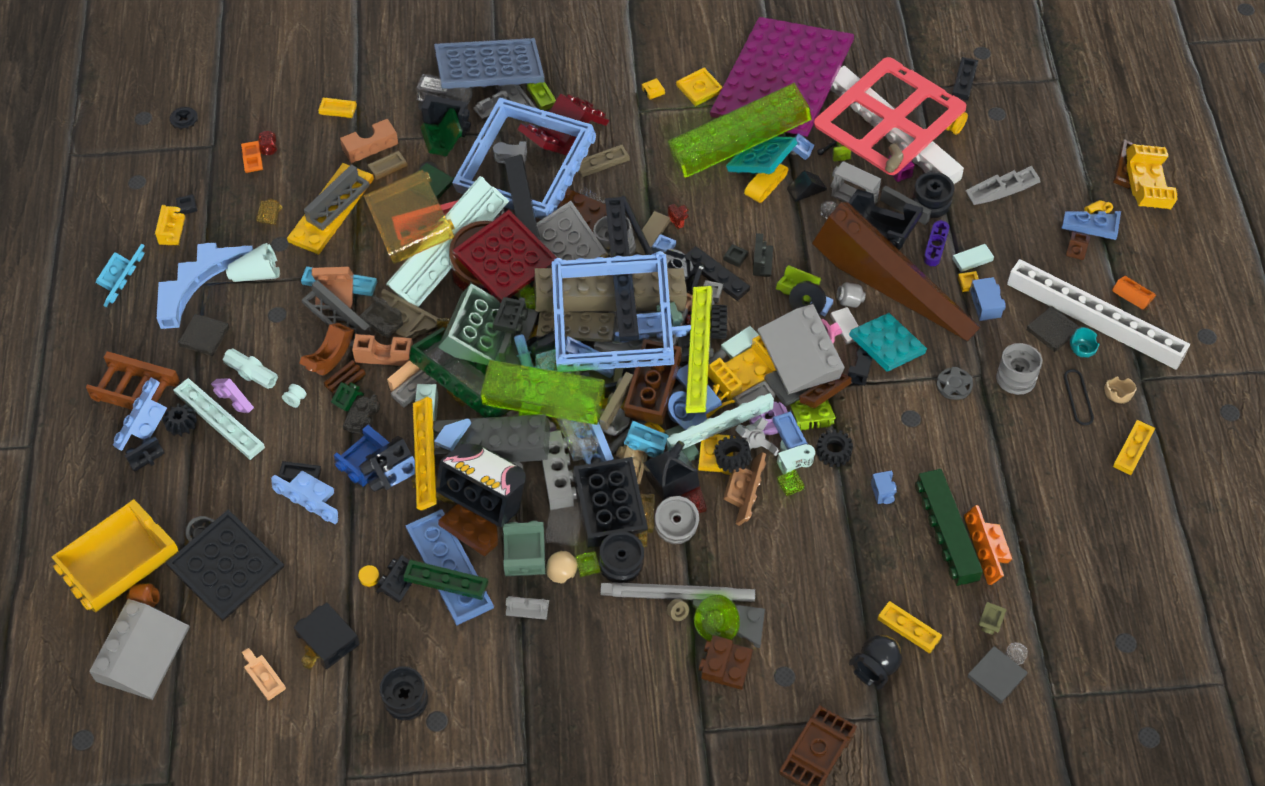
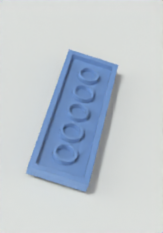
[405,509,494,626]

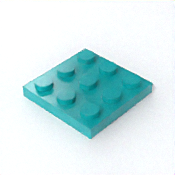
[726,136,797,174]
[849,313,927,372]

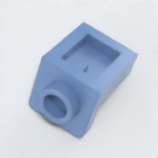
[792,133,814,160]

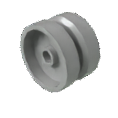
[654,496,699,544]

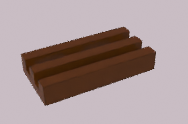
[324,360,366,395]

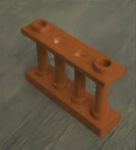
[86,351,180,410]

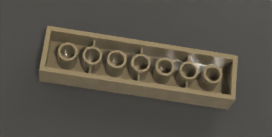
[534,268,687,312]

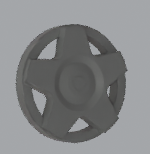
[937,367,973,400]

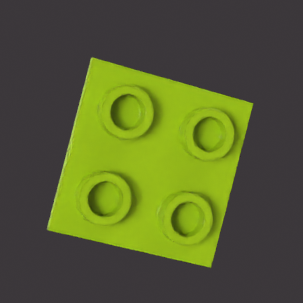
[790,400,836,431]

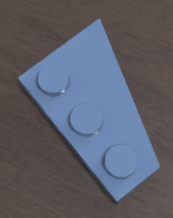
[1062,211,1121,240]

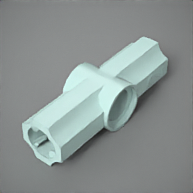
[223,349,278,389]

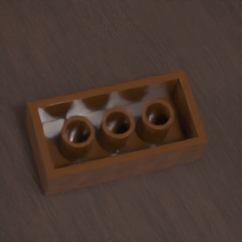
[624,339,682,425]

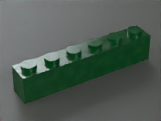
[915,469,983,586]

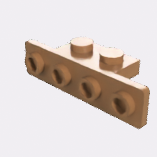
[723,452,766,526]

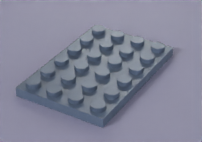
[434,38,544,89]

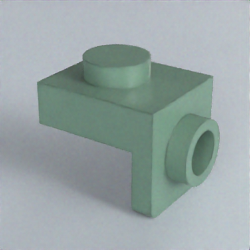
[656,302,683,327]

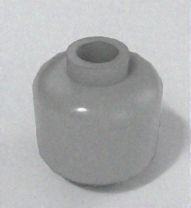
[836,282,865,308]

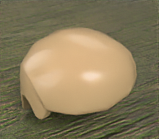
[1104,376,1137,404]
[546,551,578,583]

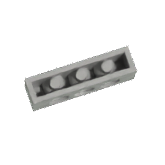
[542,430,577,510]

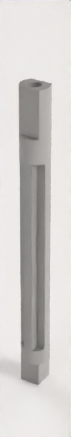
[601,583,755,602]

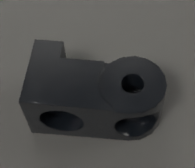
[848,348,873,386]

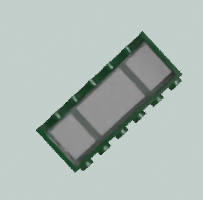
[409,327,526,418]

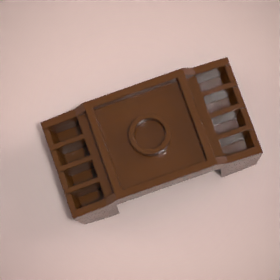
[779,705,857,786]

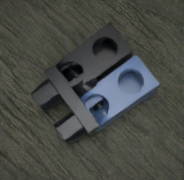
[359,436,415,492]

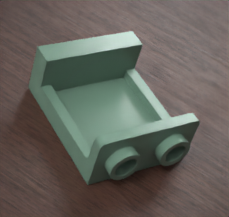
[503,521,546,576]

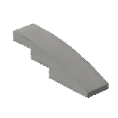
[966,166,1040,205]

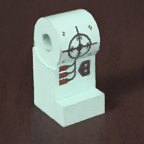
[777,444,815,478]

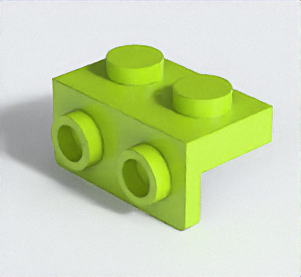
[776,265,821,302]

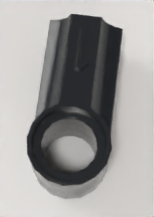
[526,330,556,362]

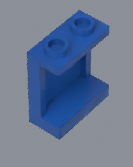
[334,425,390,487]

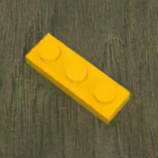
[1113,420,1155,475]
[877,601,942,654]

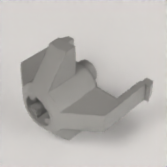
[735,417,779,460]

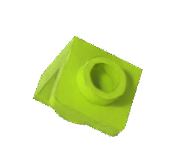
[833,142,851,161]

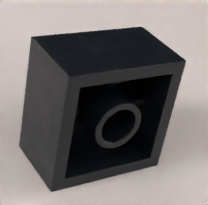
[644,441,700,501]

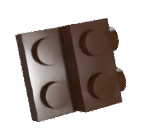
[699,635,753,690]

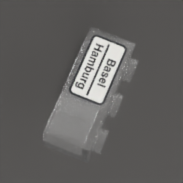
[416,74,473,107]

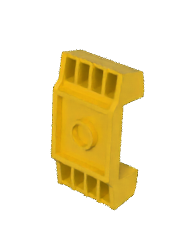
[1126,144,1177,209]
[708,335,776,401]

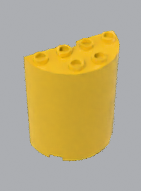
[52,499,179,613]

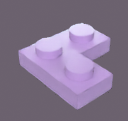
[211,378,254,413]

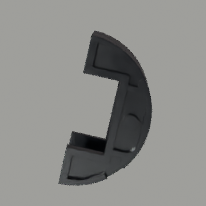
[848,189,923,250]

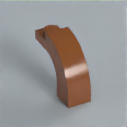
[299,323,354,376]

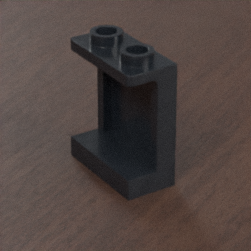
[421,95,471,137]
[293,602,360,670]

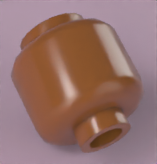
[127,583,160,608]

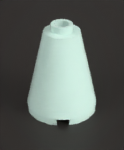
[226,243,280,282]

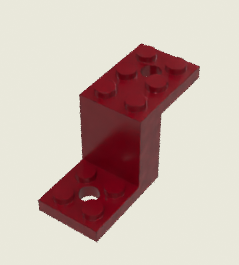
[517,93,610,156]

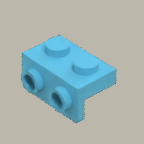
[624,421,669,457]

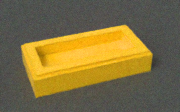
[318,98,357,118]

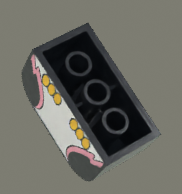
[436,443,526,527]

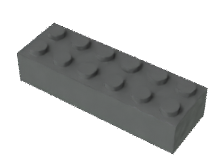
[433,414,550,466]

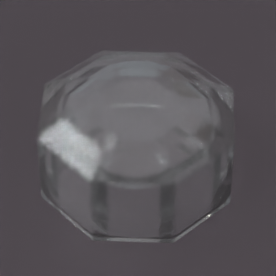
[821,201,838,218]

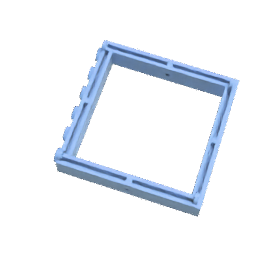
[452,97,596,219]
[552,251,674,372]

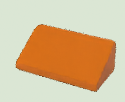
[1113,276,1156,309]

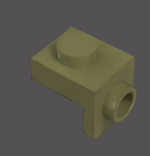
[979,602,1007,635]

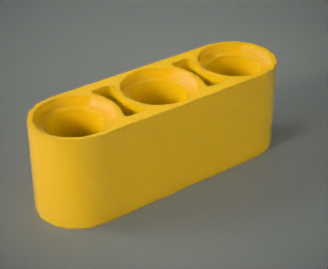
[744,163,788,203]

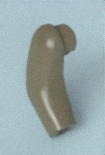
[885,143,904,173]

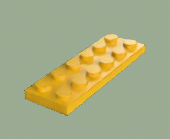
[287,163,374,255]

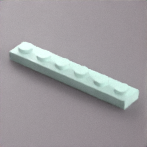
[174,378,265,460]
[667,393,774,450]

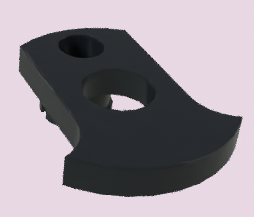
[686,261,705,295]

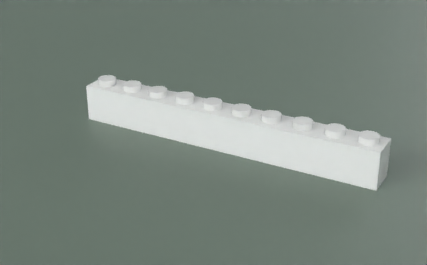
[830,66,964,184]
[1007,259,1190,370]

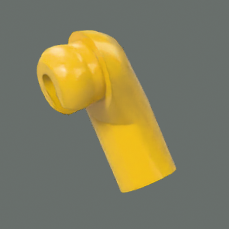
[1084,200,1113,214]

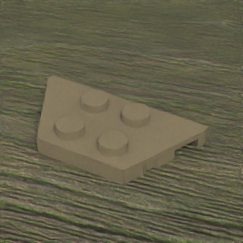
[375,289,442,339]

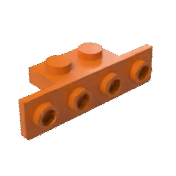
[964,505,1013,585]

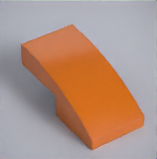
[241,141,263,173]

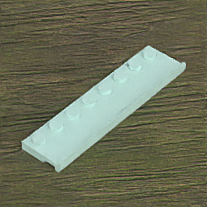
[386,176,509,307]

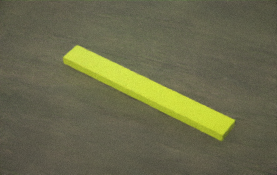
[686,286,712,413]

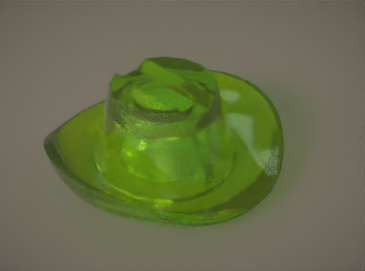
[694,595,740,640]

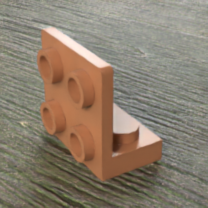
[312,267,353,310]

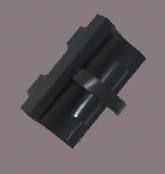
[124,437,165,472]

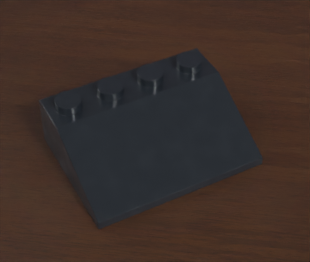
[573,457,648,548]

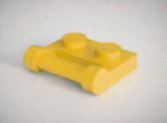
[698,434,736,475]

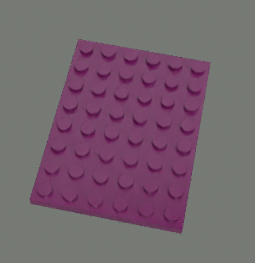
[710,17,854,137]

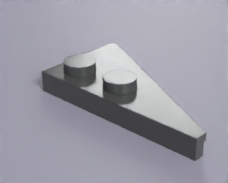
[693,599,765,648]

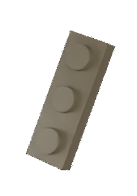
[598,372,633,430]

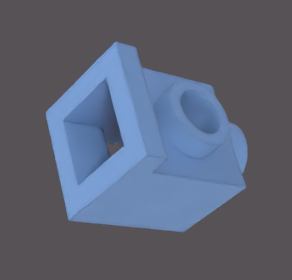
[871,471,897,504]

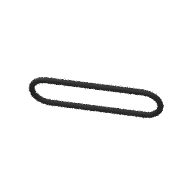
[1064,369,1094,425]

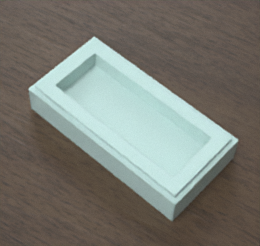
[952,244,994,272]
[721,326,759,359]

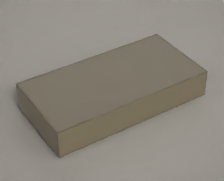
[368,151,407,180]

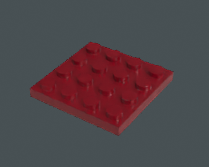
[453,210,557,303]

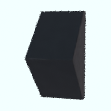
[787,170,827,202]

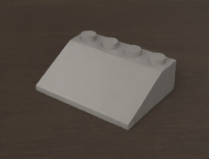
[757,304,845,394]
[89,599,189,700]

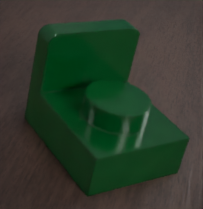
[331,382,365,412]

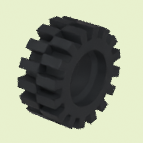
[711,305,727,339]
[816,429,853,467]
[714,435,752,473]

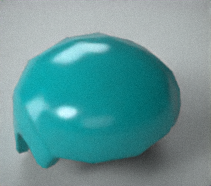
[1070,327,1099,358]

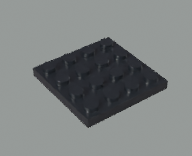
[166,509,284,622]

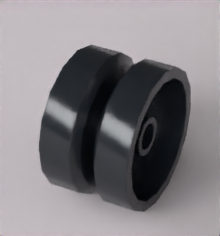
[912,172,955,218]
[599,531,644,583]

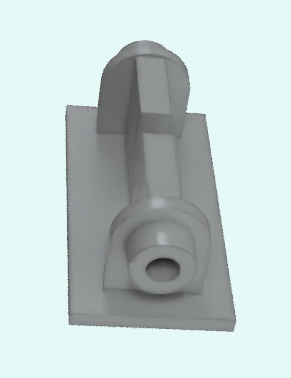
[473,90,508,119]
[506,596,549,619]

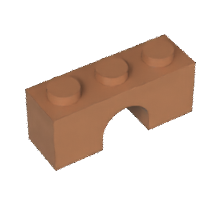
[340,119,398,163]
[352,334,413,366]

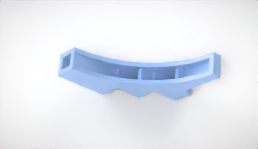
[157,243,253,329]

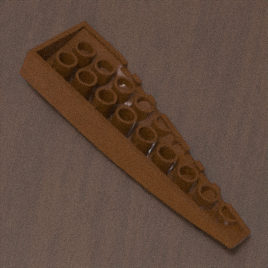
[812,202,981,341]

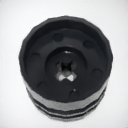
[380,667,428,721]

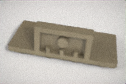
[537,311,615,342]

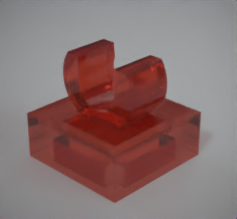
[668,204,689,229]

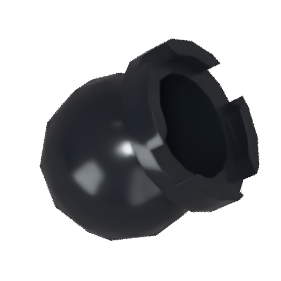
[849,635,903,690]

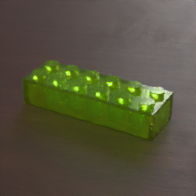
[480,360,605,425]

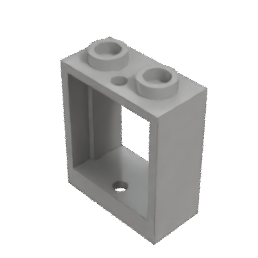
[831,161,881,204]

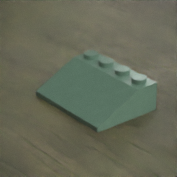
[438,283,506,367]

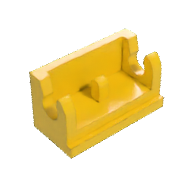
[155,205,185,245]

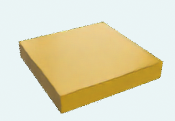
[676,67,723,107]

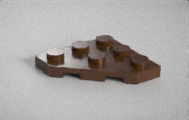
[438,504,498,557]

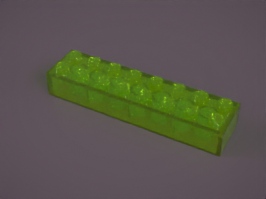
[668,83,812,178]

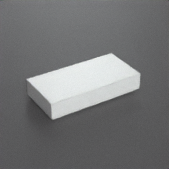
[830,307,858,345]

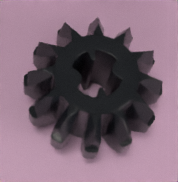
[163,403,197,437]

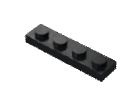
[684,246,750,301]

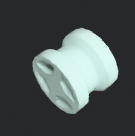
[282,384,307,408]

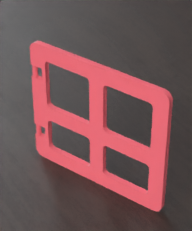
[814,57,966,175]

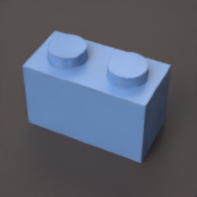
[970,277,1005,321]

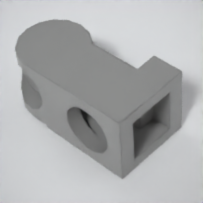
[493,141,527,164]

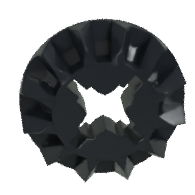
[170,107,198,130]

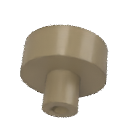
[667,599,689,621]

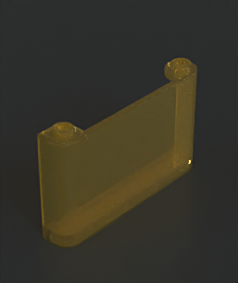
[364,169,455,264]

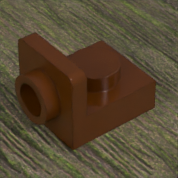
[1066,231,1090,260]

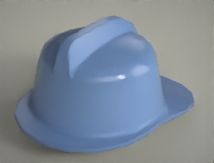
[668,391,707,430]

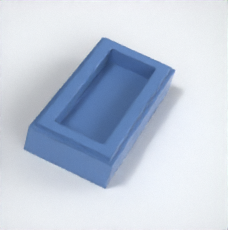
[772,411,807,450]

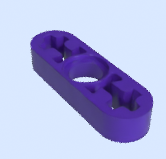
[924,221,949,266]

